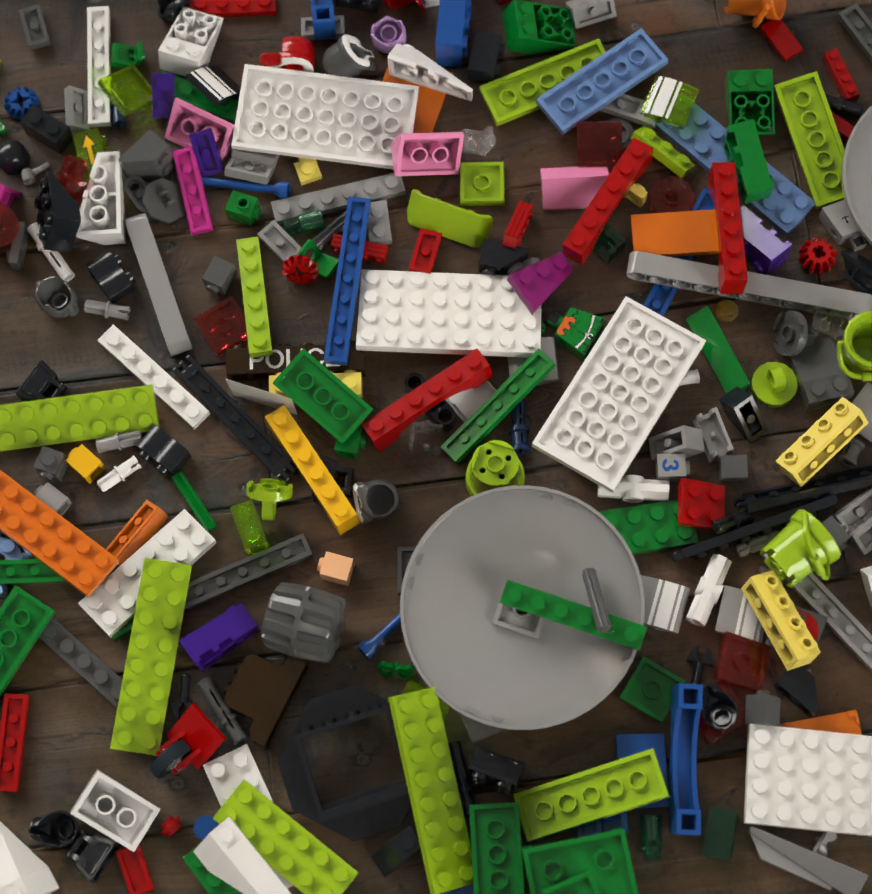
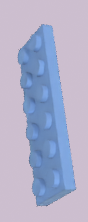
[536,28,668,135]

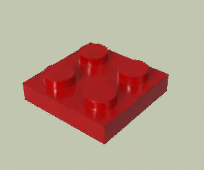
[677,478,725,532]

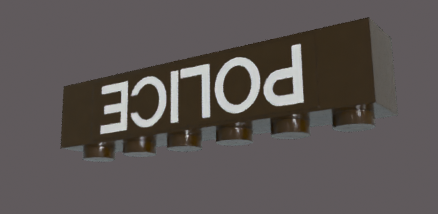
[226,341,366,382]

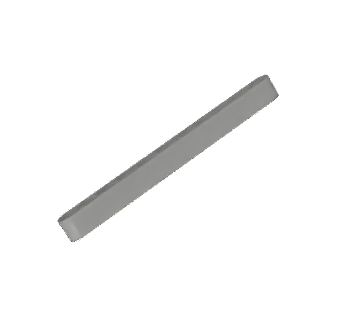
[626,251,872,320]

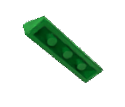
[686,306,750,394]

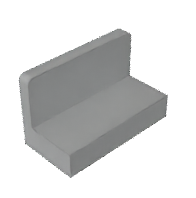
[565,0,617,29]

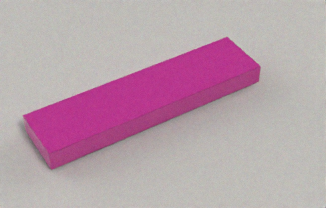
[172,146,214,236]

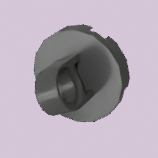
[772,310,818,356]

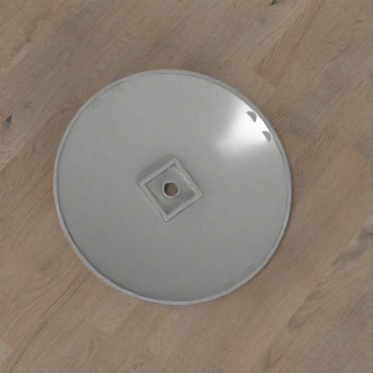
[400,485,645,730]

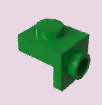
[111,41,145,70]

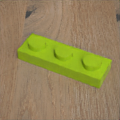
[630,126,695,178]

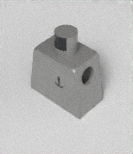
[819,200,867,251]

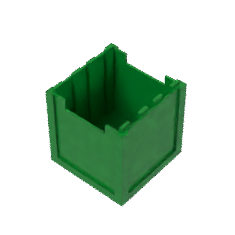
[522,827,638,894]

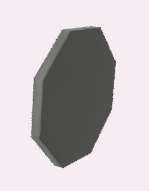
[142,178,186,224]

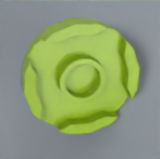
[751,362,798,408]
[246,478,293,521]

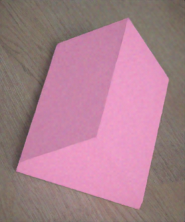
[164,98,235,163]
[390,132,464,176]
[540,165,609,211]

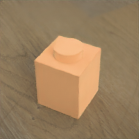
[317,551,355,586]

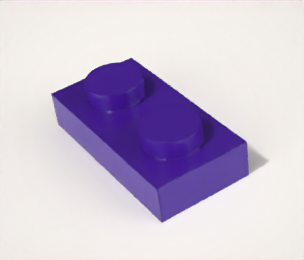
[152,73,175,118]
[189,128,225,177]

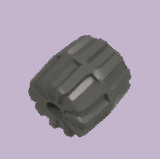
[262,582,348,663]

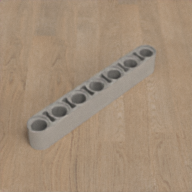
[124,213,193,356]

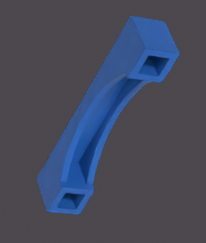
[311,0,336,40]
[669,683,703,835]

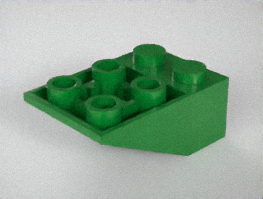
[502,0,576,54]
[725,69,775,135]

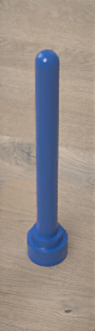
[202,177,290,199]
[357,613,401,660]

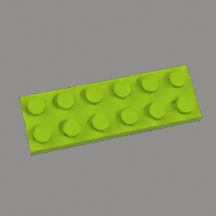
[479,39,606,126]
[774,71,845,209]
[513,748,670,843]
[213,779,359,894]

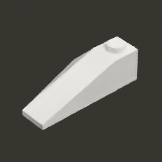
[387,44,473,102]
[76,151,126,245]
[193,817,291,894]
[0,821,60,894]

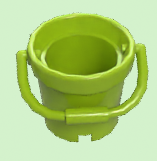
[837,310,872,382]
[760,509,841,588]

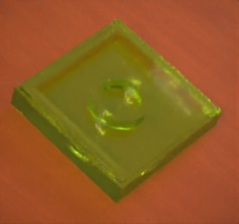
[98,64,152,117]

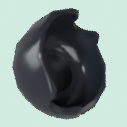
[0,140,30,175]

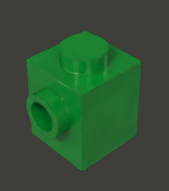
[225,190,262,226]
[334,427,367,460]

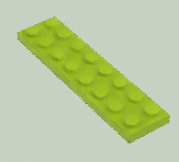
[0,384,160,452]
[110,558,192,756]
[388,687,473,894]

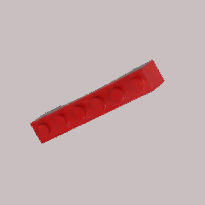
[562,138,653,266]
[708,162,748,294]
[361,349,493,453]

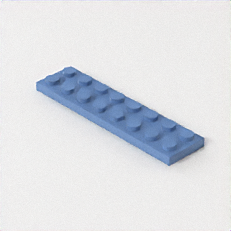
[655,93,815,236]

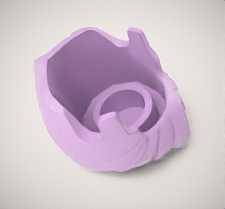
[371,16,407,53]

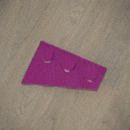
[507,252,574,315]

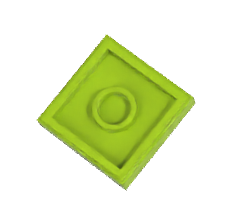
[460,162,505,206]

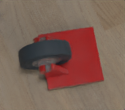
[150,703,226,779]

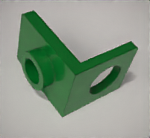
[297,239,339,279]

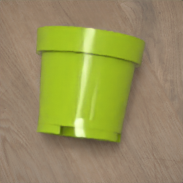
[465,440,525,496]

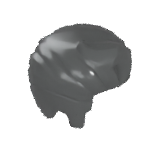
[35,276,79,318]

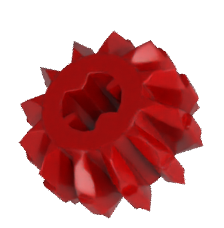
[798,236,837,276]

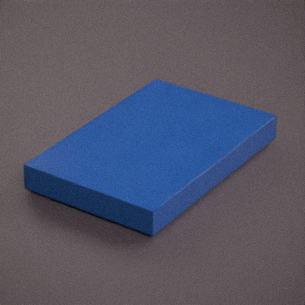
[614,734,670,809]

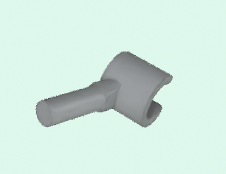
[21,162,50,186]

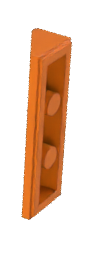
[106,500,168,567]

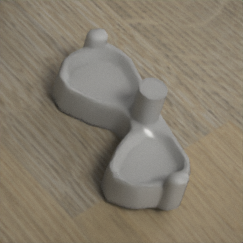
[813,832,837,857]

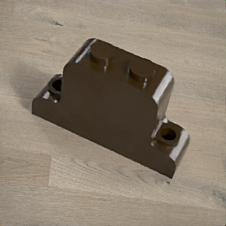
[223,655,311,750]

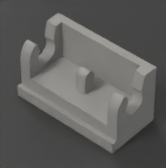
[693,407,734,464]

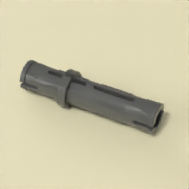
[197,676,247,745]

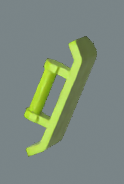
[407,190,493,247]

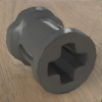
[836,438,865,468]

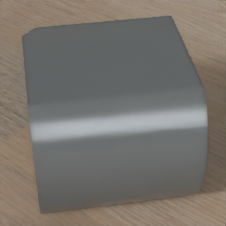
[718,455,748,482]

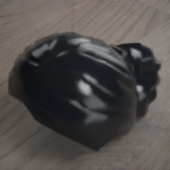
[157,0,189,23]
[701,683,739,731]
[28,810,78,847]

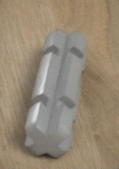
[735,530,779,558]

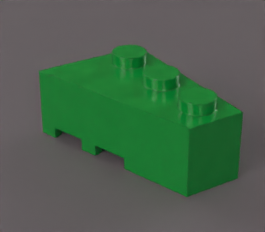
[723,118,774,204]

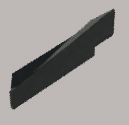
[840,247,872,295]

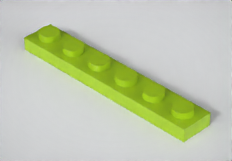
[236,237,273,358]

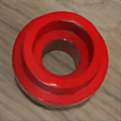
[160,815,183,838]

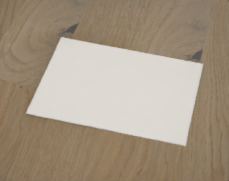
[226,379,298,415]

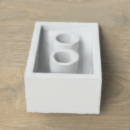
[70,769,161,852]

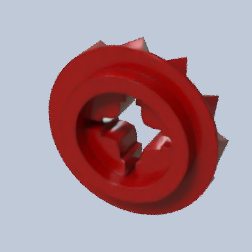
[282,255,318,287]

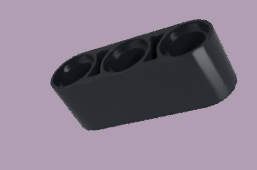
[404,372,456,432]

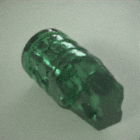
[283,209,326,236]
[640,815,663,861]

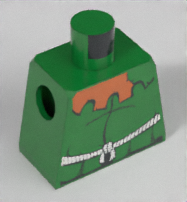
[547,308,605,362]

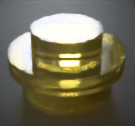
[715,300,739,322]

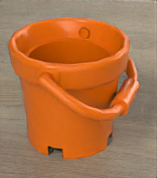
[723,0,787,28]

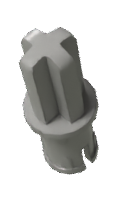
[84,299,130,321]
[96,431,143,453]

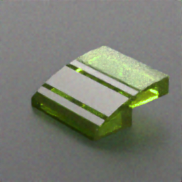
[640,76,700,129]

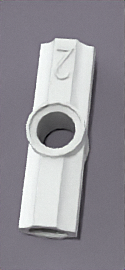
[597,475,669,503]
[685,554,732,627]

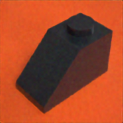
[478,239,529,276]
[719,386,768,443]
[774,665,818,718]
[371,826,421,877]

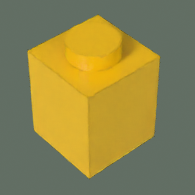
[65,444,106,484]

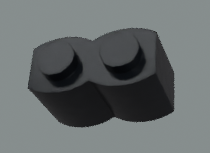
[86,250,135,304]
[136,425,192,476]

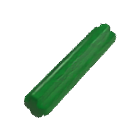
[172,471,217,532]

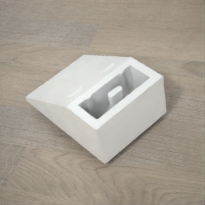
[158,7,224,76]

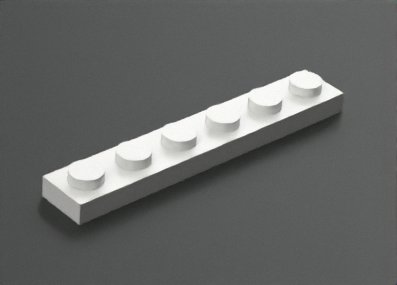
[87,6,111,128]
[97,325,210,430]

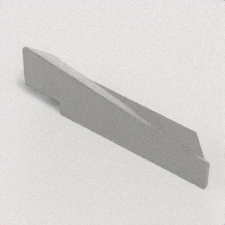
[748,826,868,894]

